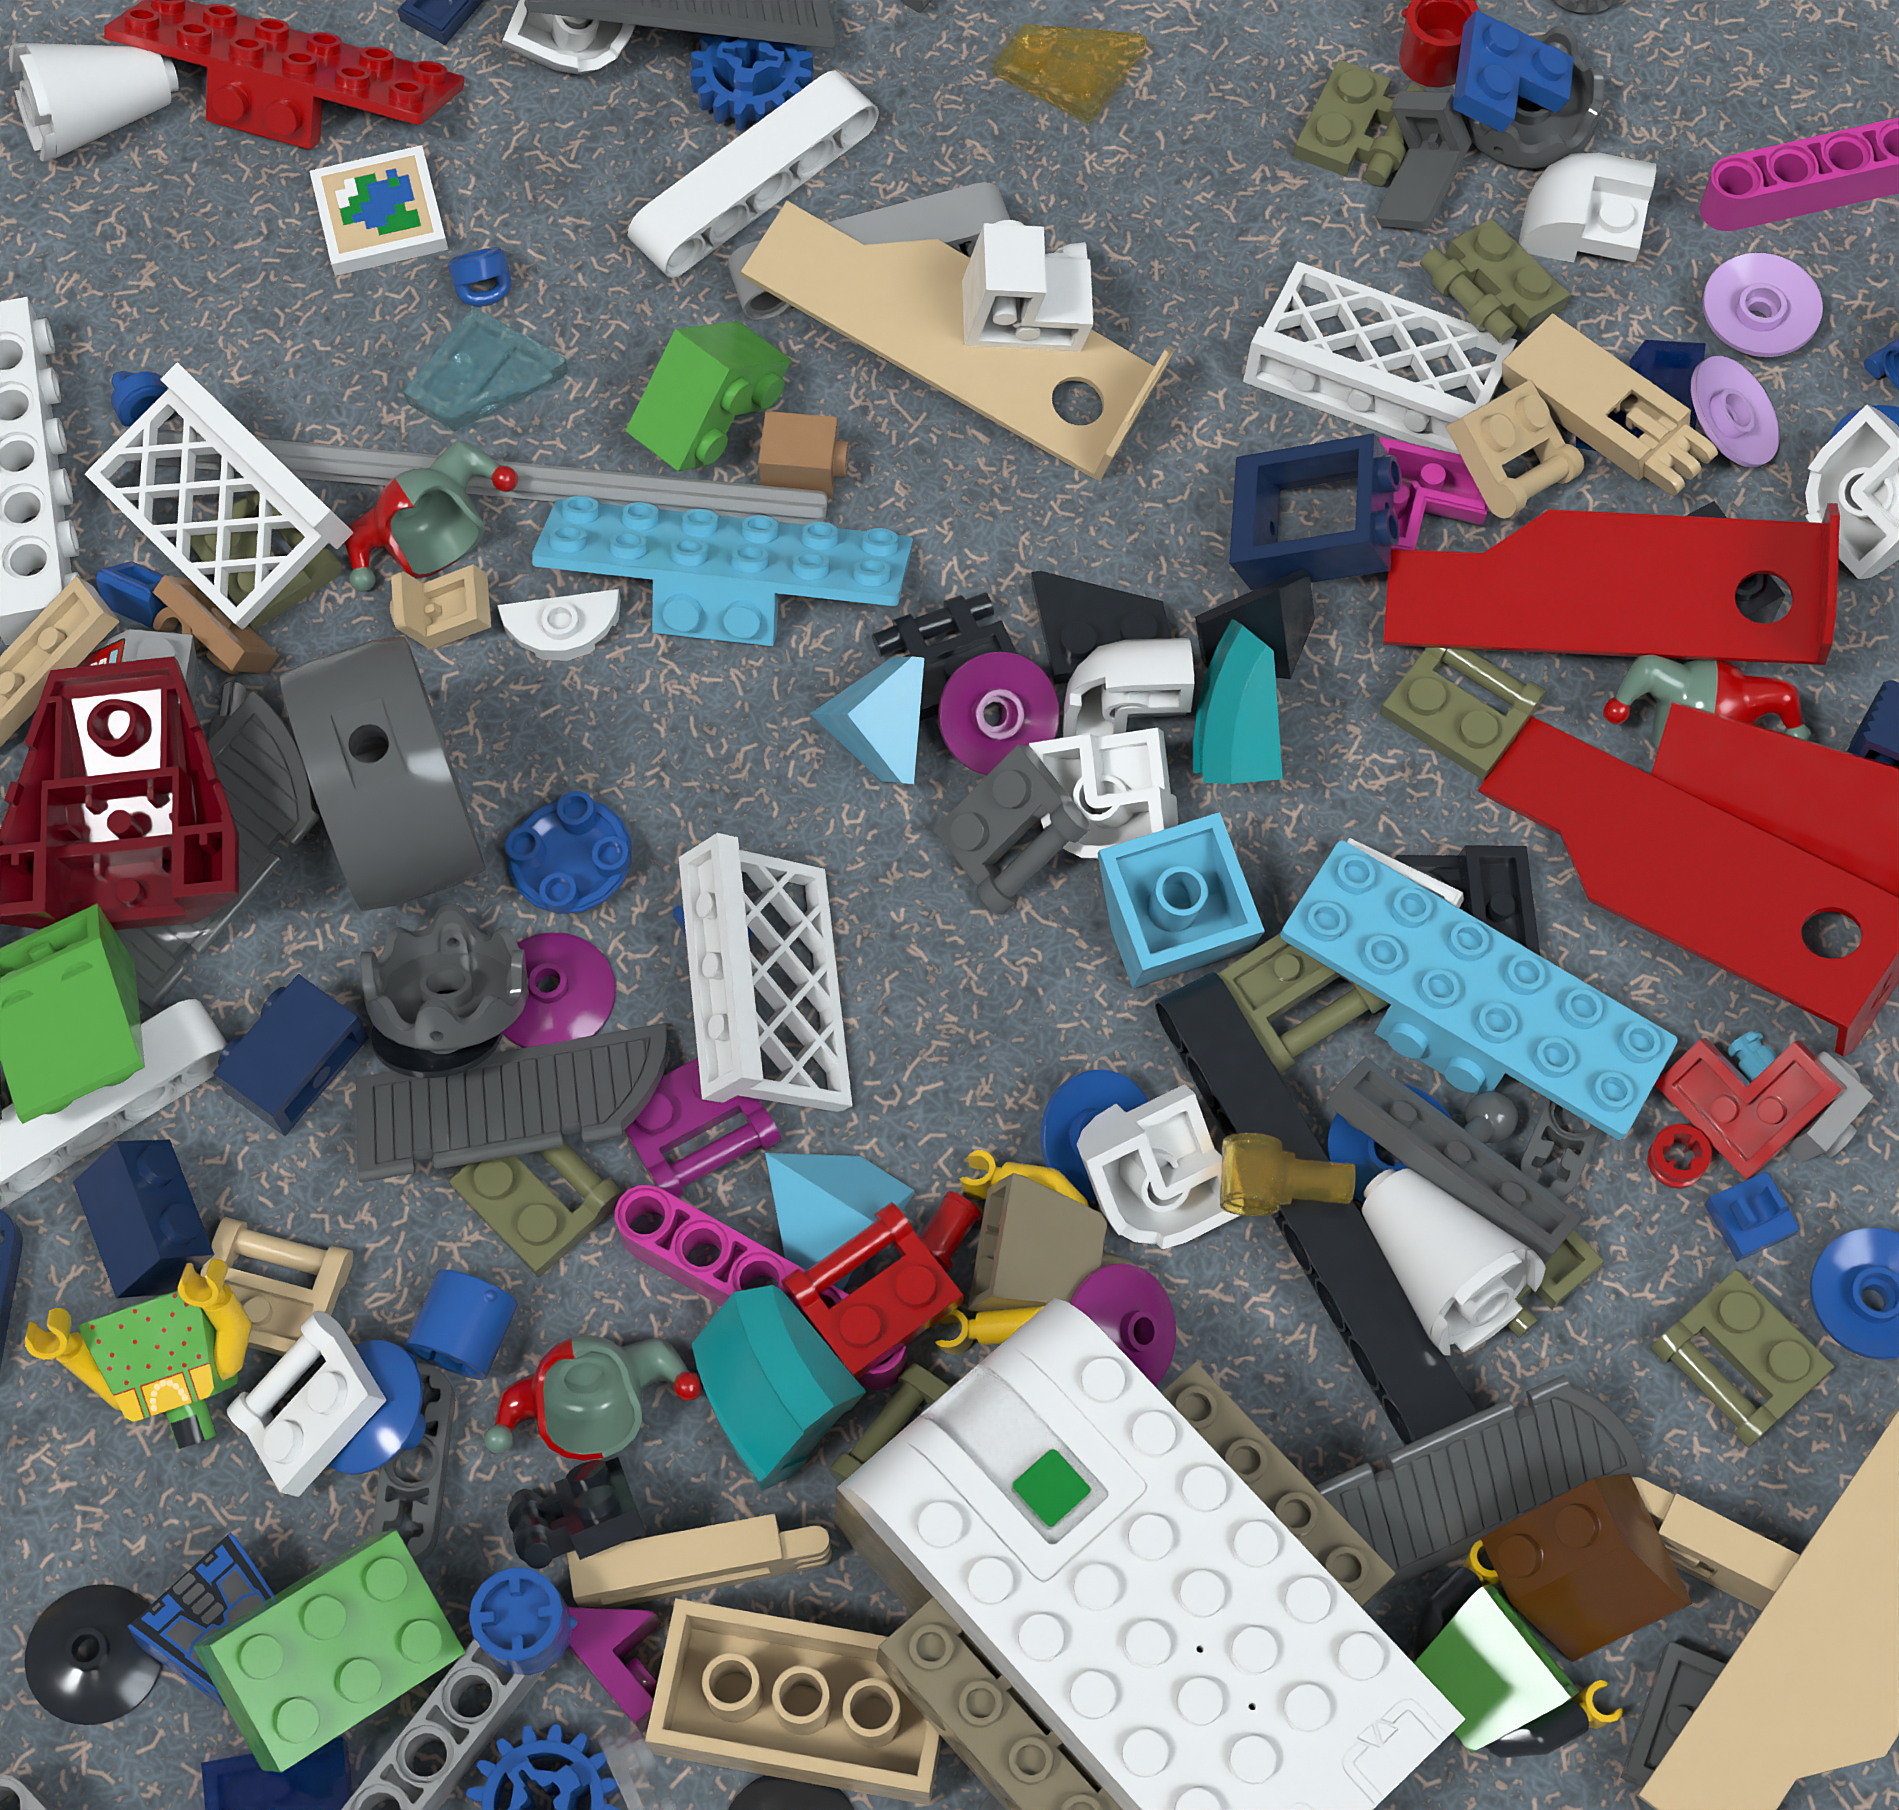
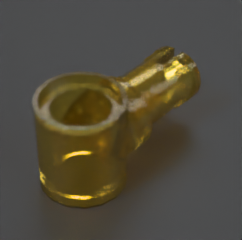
[1220,1133,1355,1216]

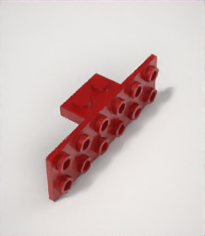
[104,0,465,150]

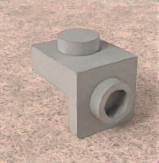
[1784,1051,1874,1163]

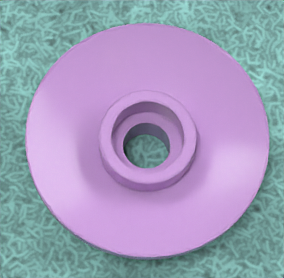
[1702,253,1823,357]
[1691,356,1779,468]

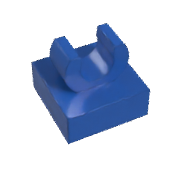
[1704,1171,1800,1262]

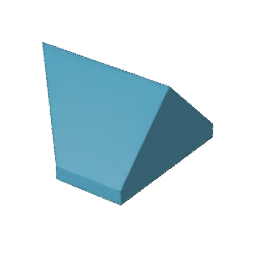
[810,657,924,784]
[765,1153,915,1292]

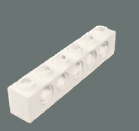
[0,297,80,645]

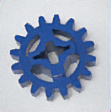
[690,34,814,131]
[466,1724,622,1810]

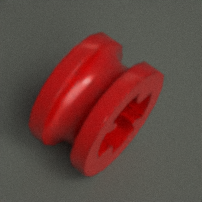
[1647,1123,1712,1189]

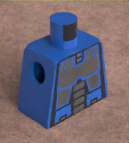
[127,1532,274,1707]

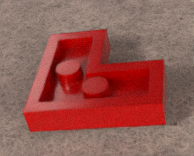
[1654,1038,1847,1180]

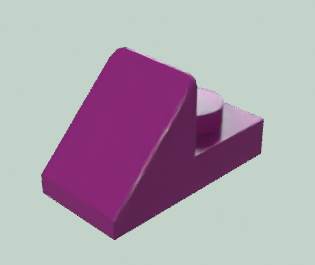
[568,1607,661,1733]

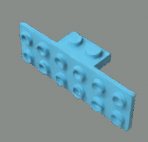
[532,496,913,646]
[1280,840,1678,1140]

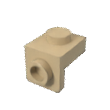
[390,564,491,649]

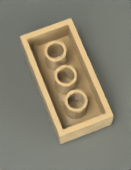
[645,1598,942,1805]

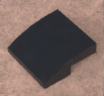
[1394,845,1540,956]

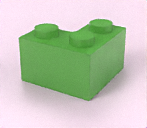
[625,321,792,471]

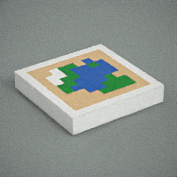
[310,145,448,276]

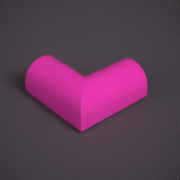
[1379,436,1488,550]

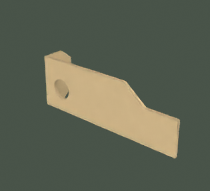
[740,201,1176,481]
[1637,1406,1899,1810]

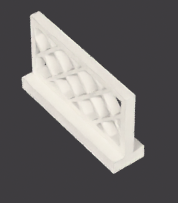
[1243,261,1517,454]
[85,363,354,630]
[679,833,852,1112]

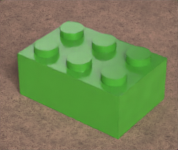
[193,1530,466,1772]

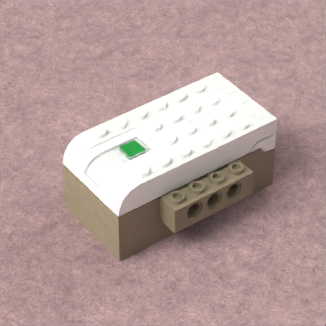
[834,1298,1465,1810]

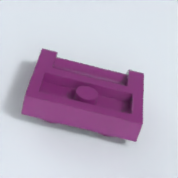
[624,1057,782,1198]

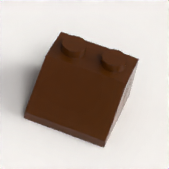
[1480,1473,1693,1662]

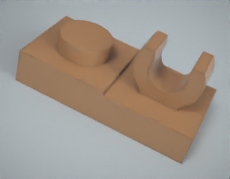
[153,575,280,675]

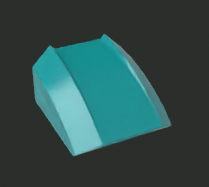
[1193,619,1283,784]
[692,1285,866,1491]

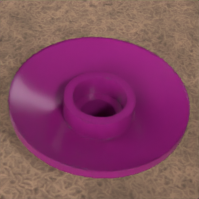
[938,652,1059,776]
[503,933,616,1048]
[1070,1263,1176,1387]

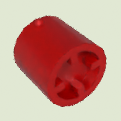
[1399,0,1479,88]

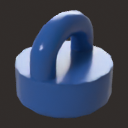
[448,247,511,307]
[111,371,169,427]

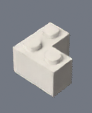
[962,220,1093,352]

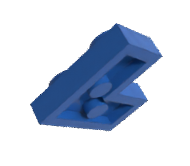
[1452,10,1574,132]

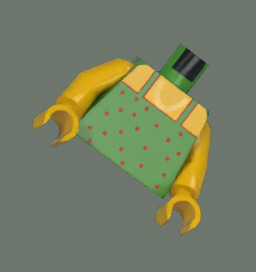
[25,1259,252,1449]

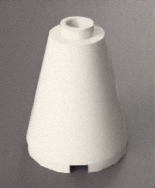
[9,43,179,162]
[1362,1168,1546,1355]

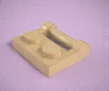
[1445,379,1584,519]
[200,1217,353,1365]

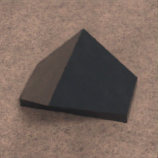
[1195,568,1315,679]

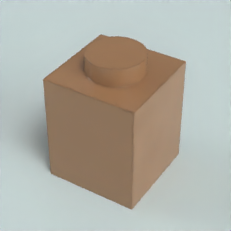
[758,411,849,498]

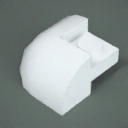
[502,0,636,75]
[1518,153,1656,263]
[1805,404,1899,579]
[1063,638,1195,738]
[1029,728,1178,860]
[1077,1084,1244,1249]

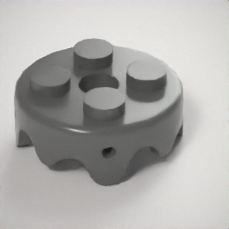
[1460,26,1604,168]
[360,903,529,1054]

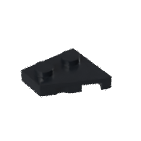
[1031,571,1171,685]

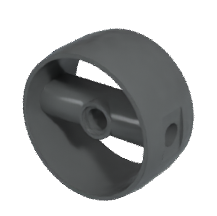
[280,635,486,912]

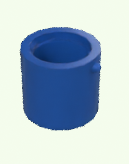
[405,1269,518,1380]
[469,1567,578,1676]

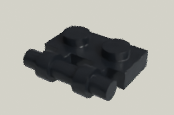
[872,592,1018,721]
[506,1457,646,1569]

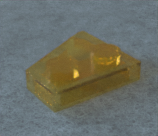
[993,24,1147,125]

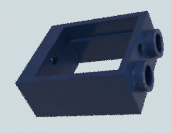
[1229,433,1401,590]

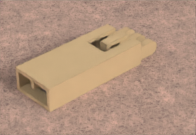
[1502,313,1718,496]
[1632,1477,1800,1611]
[567,1514,832,1609]

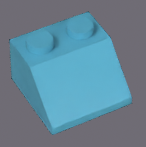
[1097,812,1265,988]

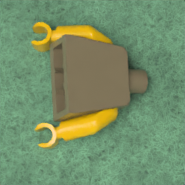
[935,1150,1133,1355]

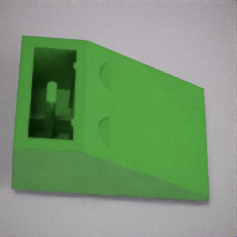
[0,904,145,1124]

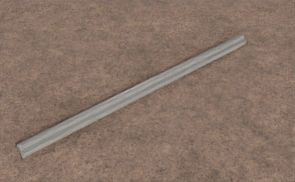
[119,426,828,525]

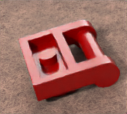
[781,1202,963,1380]

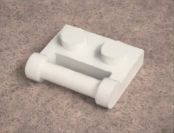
[227,1310,386,1497]

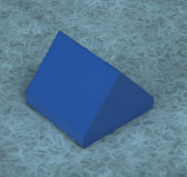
[96,561,168,630]

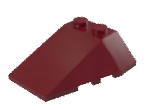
[0,656,239,931]

